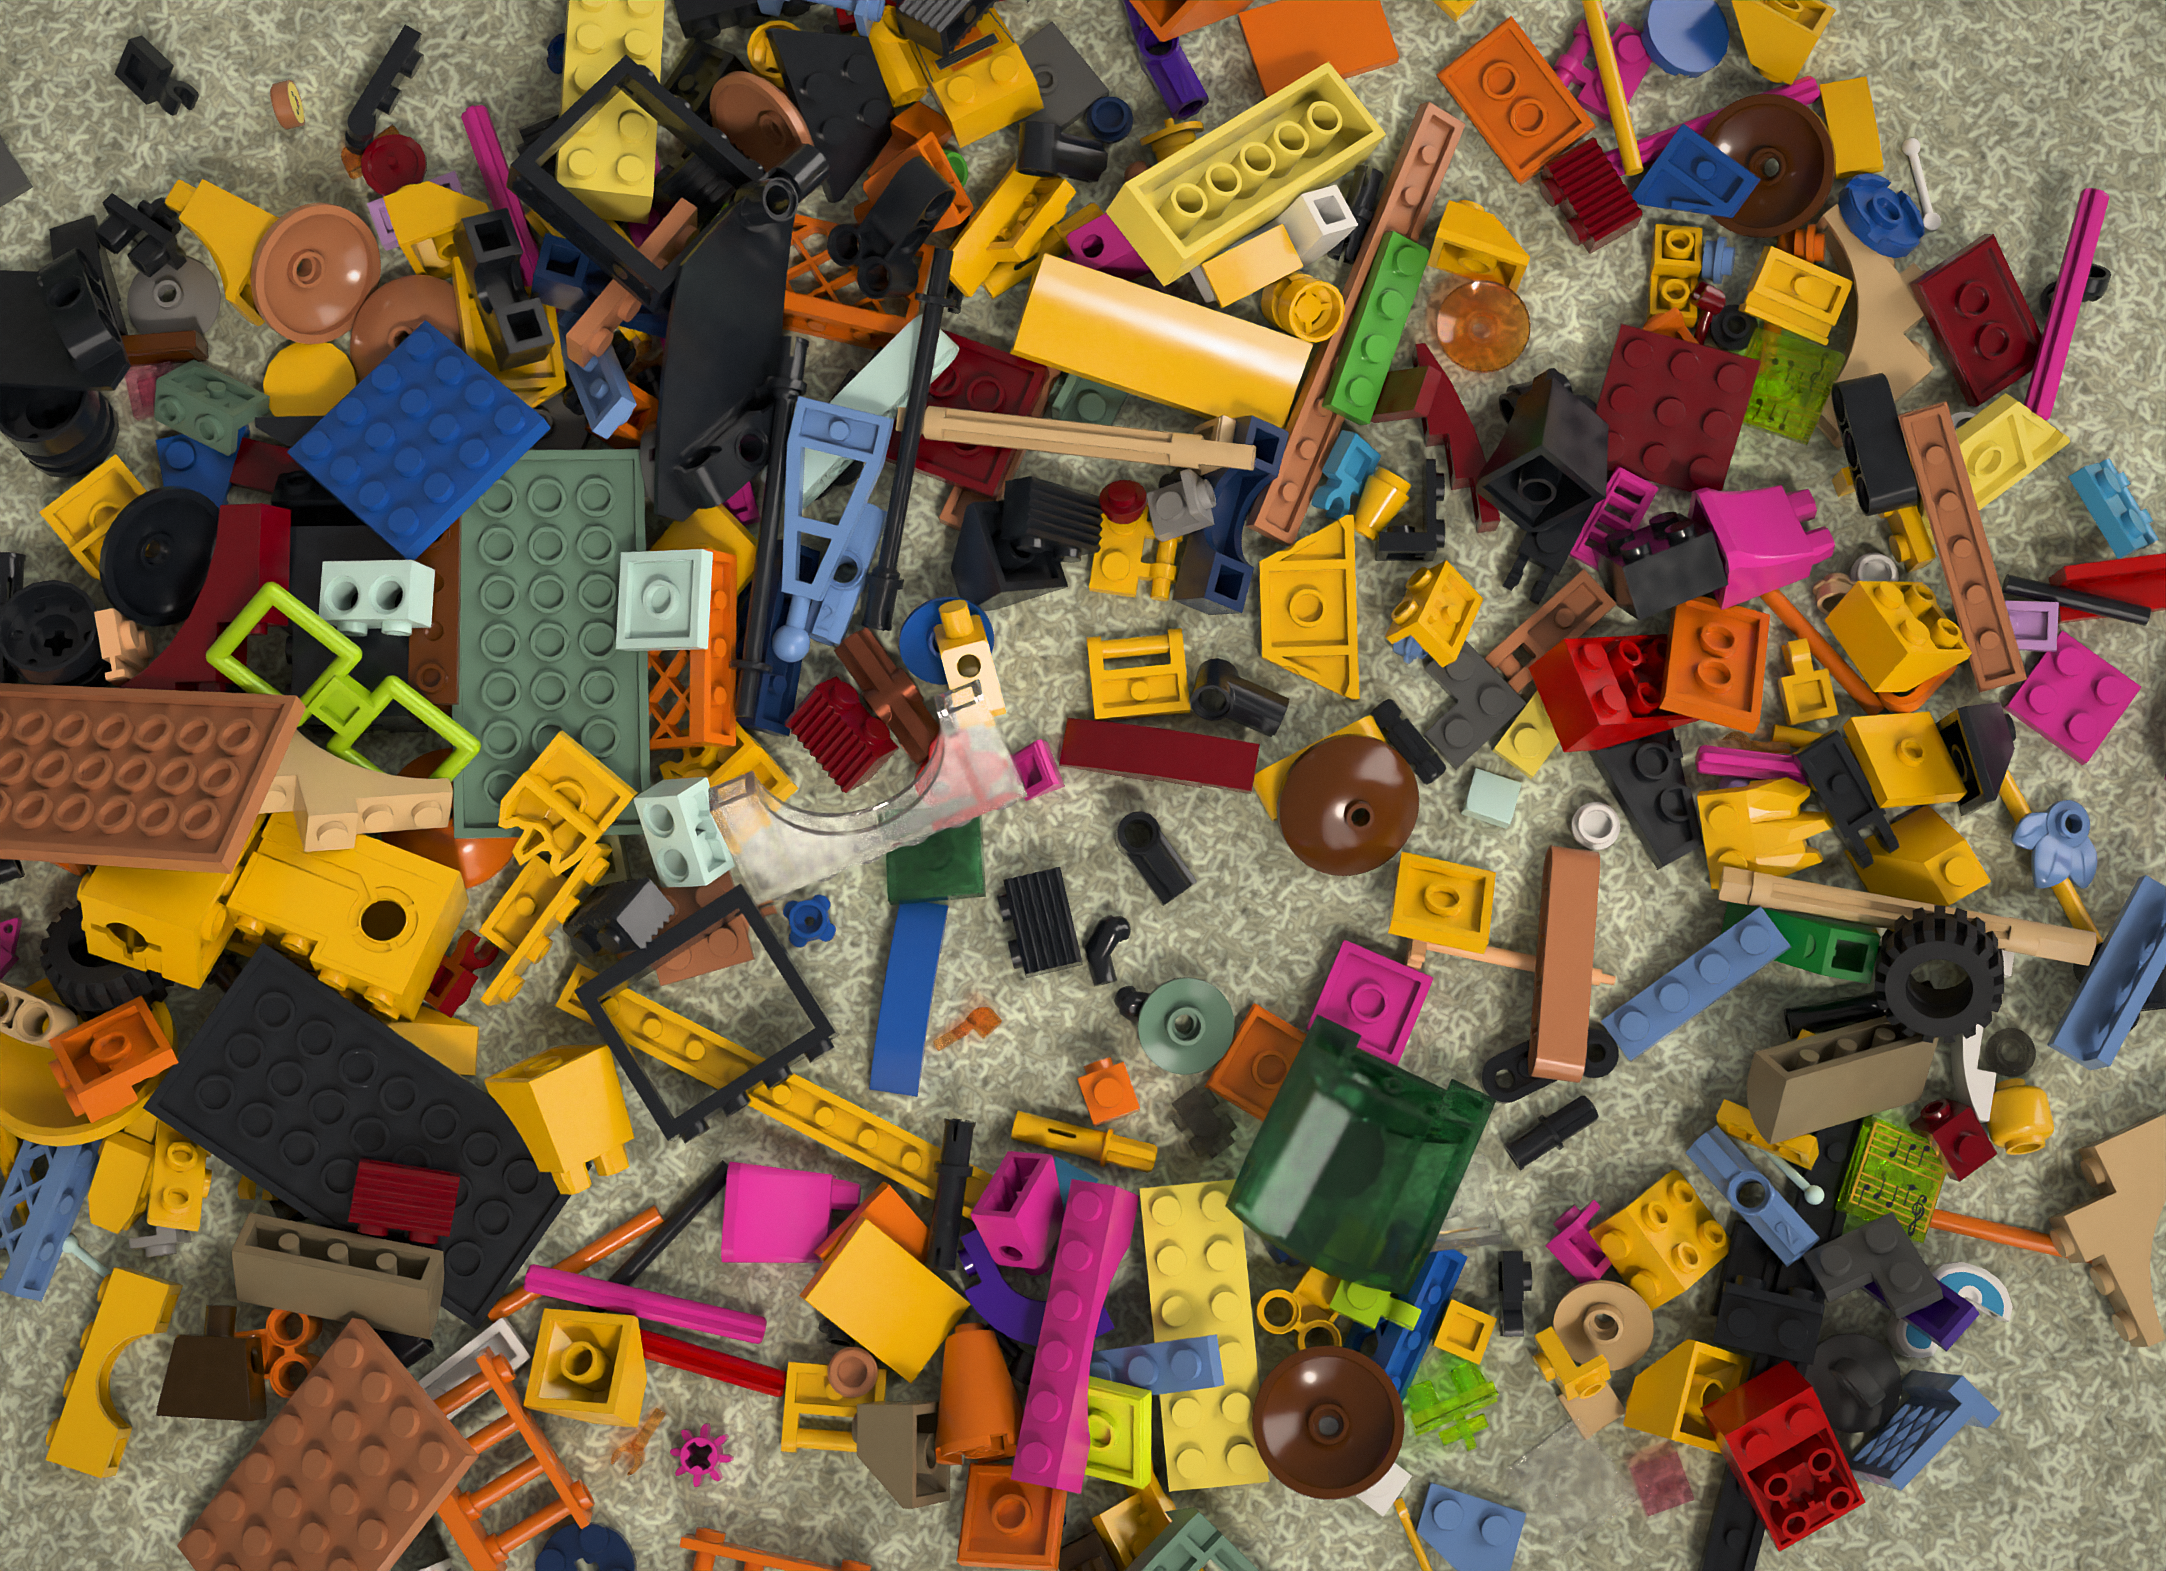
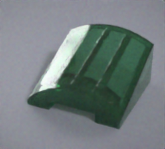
[1225,1014,1497,1295]

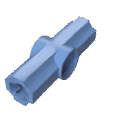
[804,503,887,647]
[1685,1125,1820,1267]

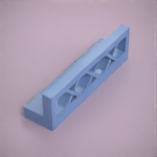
[2047,875,2166,1070]
[0,1138,103,1302]

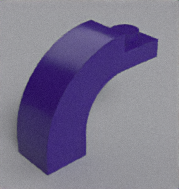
[957,1229,1115,1346]

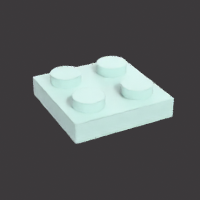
[616,549,713,651]

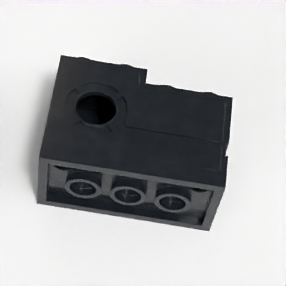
[279,525,428,734]

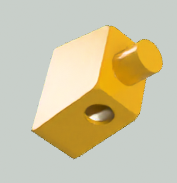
[934,600,1006,726]

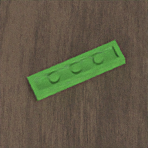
[1322,231,1431,425]

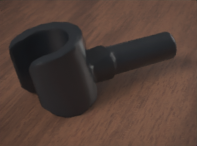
[984,1324,1035,1385]

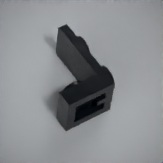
[1375,459,1445,561]

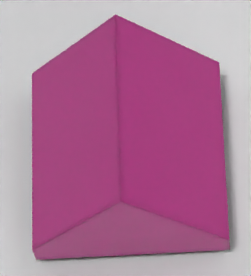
[1009,739,1065,801]

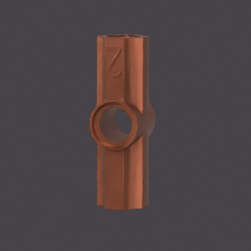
[834,627,942,767]

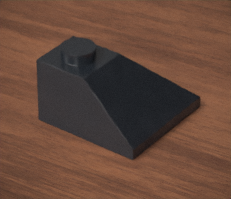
[950,500,1068,611]
[1935,702,2016,816]

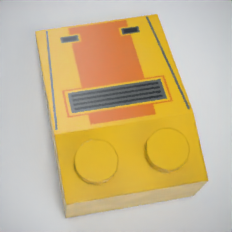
[908,6,1044,148]

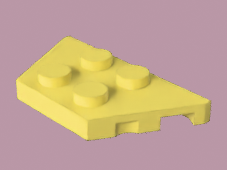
[1919,393,2070,546]

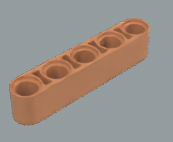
[1528,845,1600,1083]

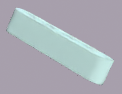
[761,314,959,510]

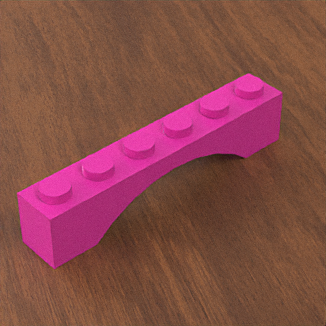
[1011,1179,1140,1494]

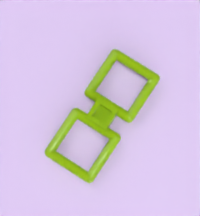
[206,582,481,783]

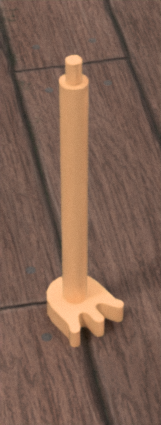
[1404,938,1616,986]

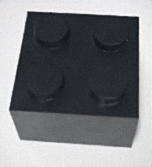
[1592,512,1729,620]

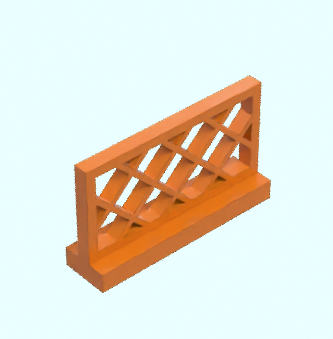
[782,214,936,350]
[648,548,737,751]

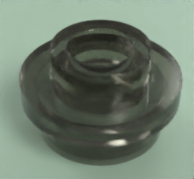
[1985,1028,2036,1077]

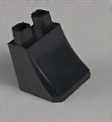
[1475,368,1609,532]

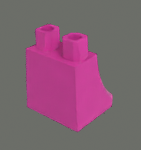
[1688,485,1835,610]
[721,1162,861,1263]

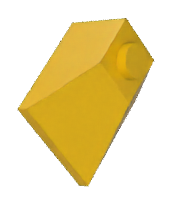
[1731,0,1836,85]
[383,181,490,280]
[1427,200,1530,294]
[1844,804,1991,931]
[523,1308,647,1428]
[1623,1339,1751,1454]

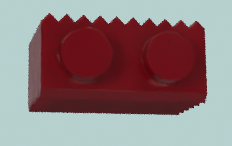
[1539,137,1643,254]
[785,676,899,793]
[348,1158,460,1244]

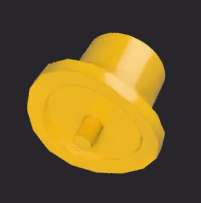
[1139,118,1204,163]

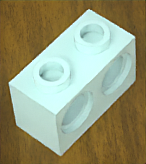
[319,560,435,636]
[633,777,735,888]

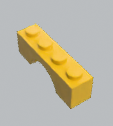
[45,1267,183,1478]

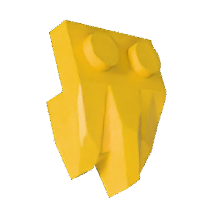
[39,454,150,581]
[659,721,799,852]
[498,730,638,877]
[1697,777,1834,889]

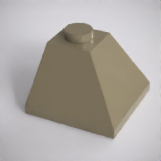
[852,1400,950,1509]

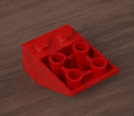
[1528,634,1700,753]
[1700,1359,1866,1552]

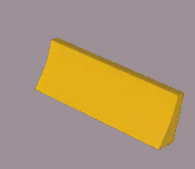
[1010,253,1313,429]

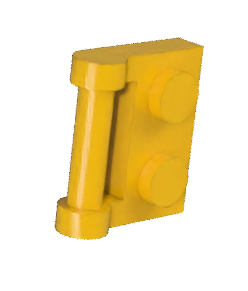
[1086,628,1190,721]
[781,1361,888,1453]

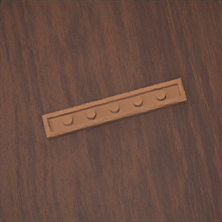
[1898,400,2027,693]

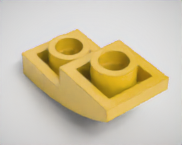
[1819,76,1884,180]
[1199,224,1304,309]
[1647,224,1703,328]

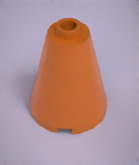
[934,1323,1024,1465]

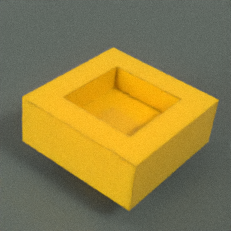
[1431,1299,1497,1365]

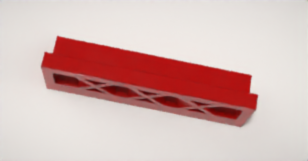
[2049,553,2166,624]

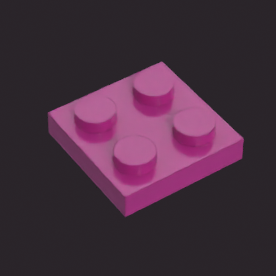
[2004,630,2142,765]
[1306,940,1434,1069]

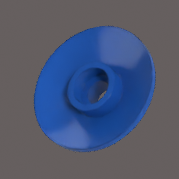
[899,597,994,685]

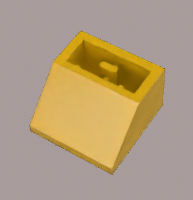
[1824,581,1972,692]

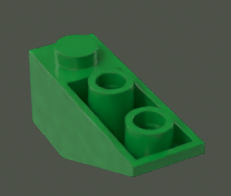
[1720,901,1881,984]

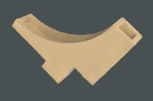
[1807,204,1934,450]
[258,729,453,852]
[2048,1110,2166,1347]

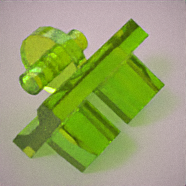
[1407,1361,1499,1452]

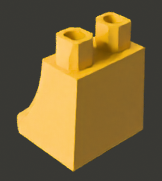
[165,179,302,326]
[484,1044,635,1195]

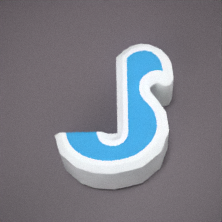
[1886,1262,2013,1358]

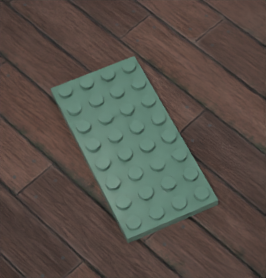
[452,449,650,839]

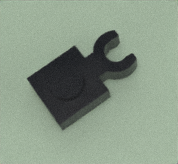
[1498,1251,1532,1337]

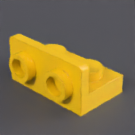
[1385,560,1484,667]

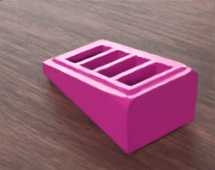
[1569,466,1658,571]

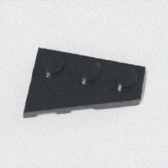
[1588,728,1704,870]

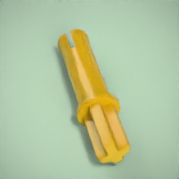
[981,202,1104,300]
[1011,1110,1158,1173]

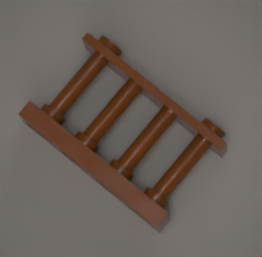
[408,515,462,719]

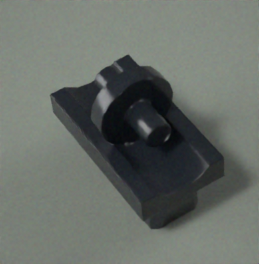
[94,193,187,278]

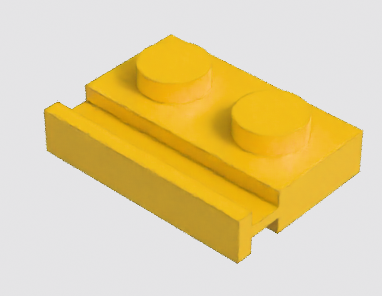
[1738,246,1854,346]

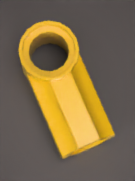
[851,5,929,107]

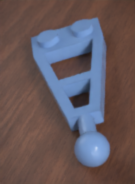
[772,396,895,662]

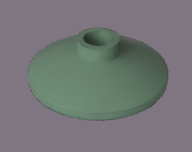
[1137,977,1234,1075]

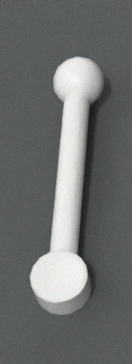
[1902,138,1941,232]

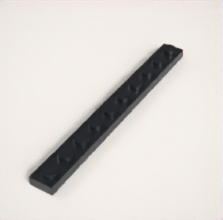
[1698,1114,1873,1571]

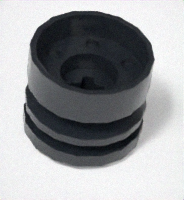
[0,386,119,478]
[0,580,112,687]

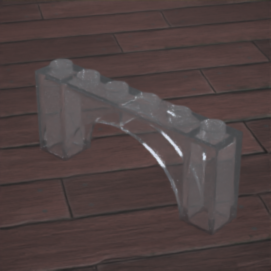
[708,679,1028,905]

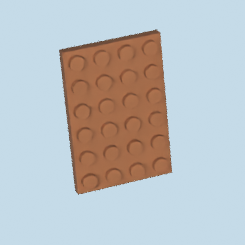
[177,1318,479,1571]

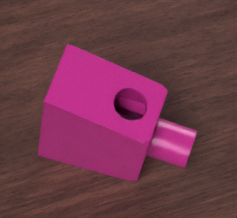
[1062,213,1152,281]
[971,1151,1064,1276]

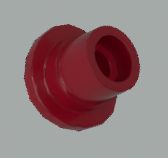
[361,134,427,196]

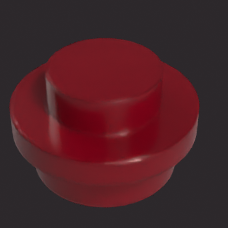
[1099,480,1147,524]

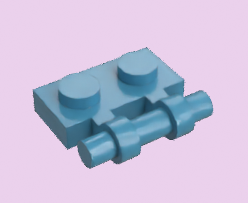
[2068,458,2159,559]

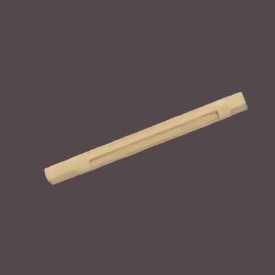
[896,406,1256,471]
[1718,866,2096,966]

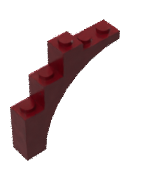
[118,503,291,693]

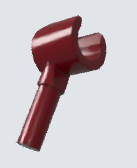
[1690,281,1726,345]

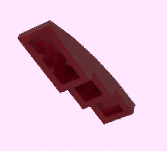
[1412,343,1501,533]
[1059,718,1260,794]

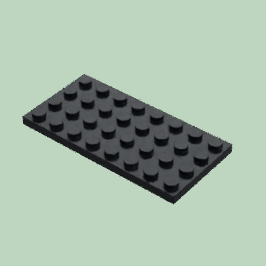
[143,942,592,1330]

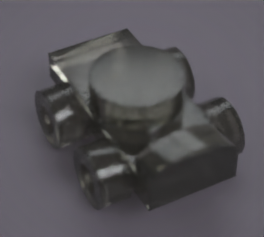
[1169,1086,1238,1159]

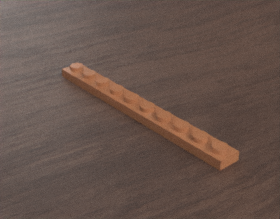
[1245,102,1466,546]

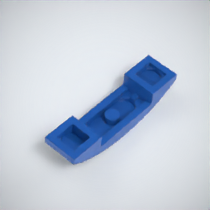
[869,898,949,1097]

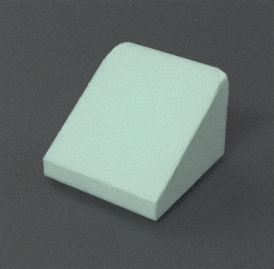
[1461,768,1522,829]

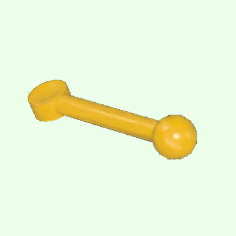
[1393,1497,1433,1571]

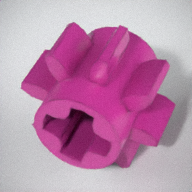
[670,1423,734,1487]

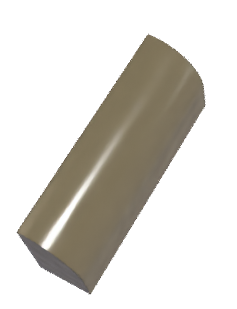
[1747,1016,1939,1145]
[231,1212,444,1340]

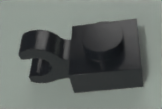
[114,35,199,116]

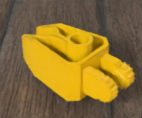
[88,1111,158,1234]

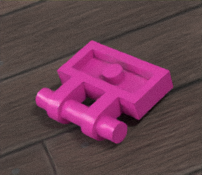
[1553,11,1653,124]

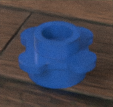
[783,895,836,948]

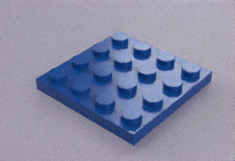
[287,320,551,561]

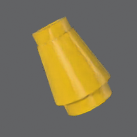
[1354,467,1412,541]

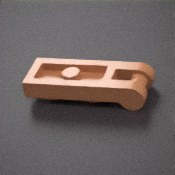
[1484,569,1617,694]

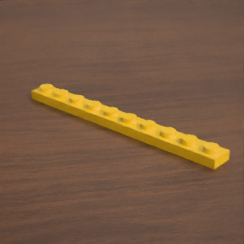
[555,963,993,1221]

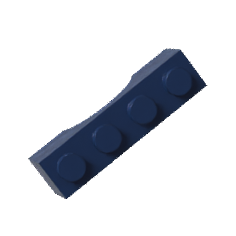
[530,233,673,339]
[1172,415,1289,615]

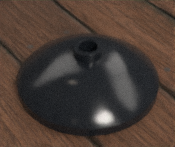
[99,486,220,627]

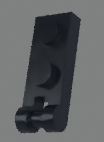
[344,24,424,155]

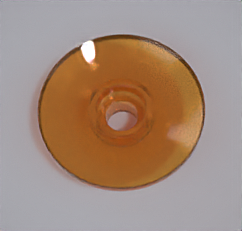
[1436,280,1531,373]

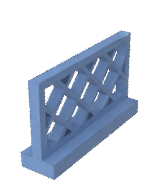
[1847,1370,2001,1491]

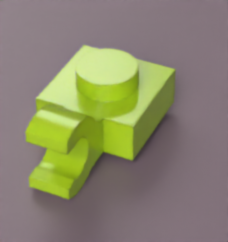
[1329,1261,1422,1331]

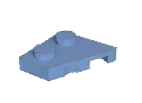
[1415,1482,1527,1571]

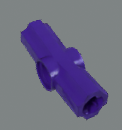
[1122,0,1209,120]

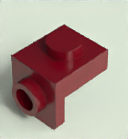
[1909,1098,1997,1182]

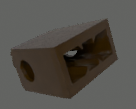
[156,1305,267,1421]

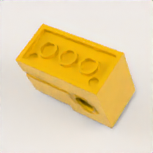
[226,811,469,1022]
[77,813,272,990]

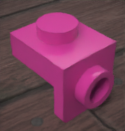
[1545,1200,1612,1284]

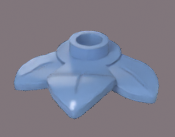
[2011,800,2097,889]

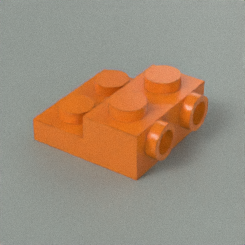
[48,995,179,1123]

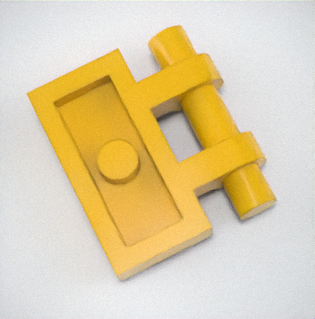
[1089,502,1183,601]

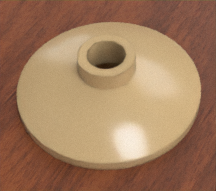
[1553,1280,1654,1371]

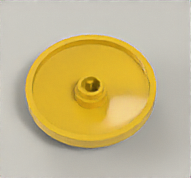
[0,977,178,1146]

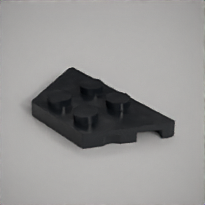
[765,28,896,203]

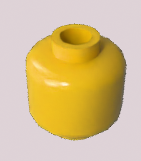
[1986,1078,2054,1155]

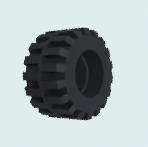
[40,900,175,1022]
[1875,905,2004,1044]

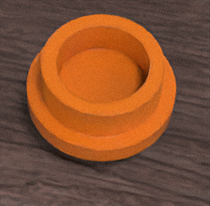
[1794,224,1826,265]

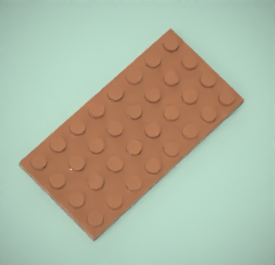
[0,683,306,874]

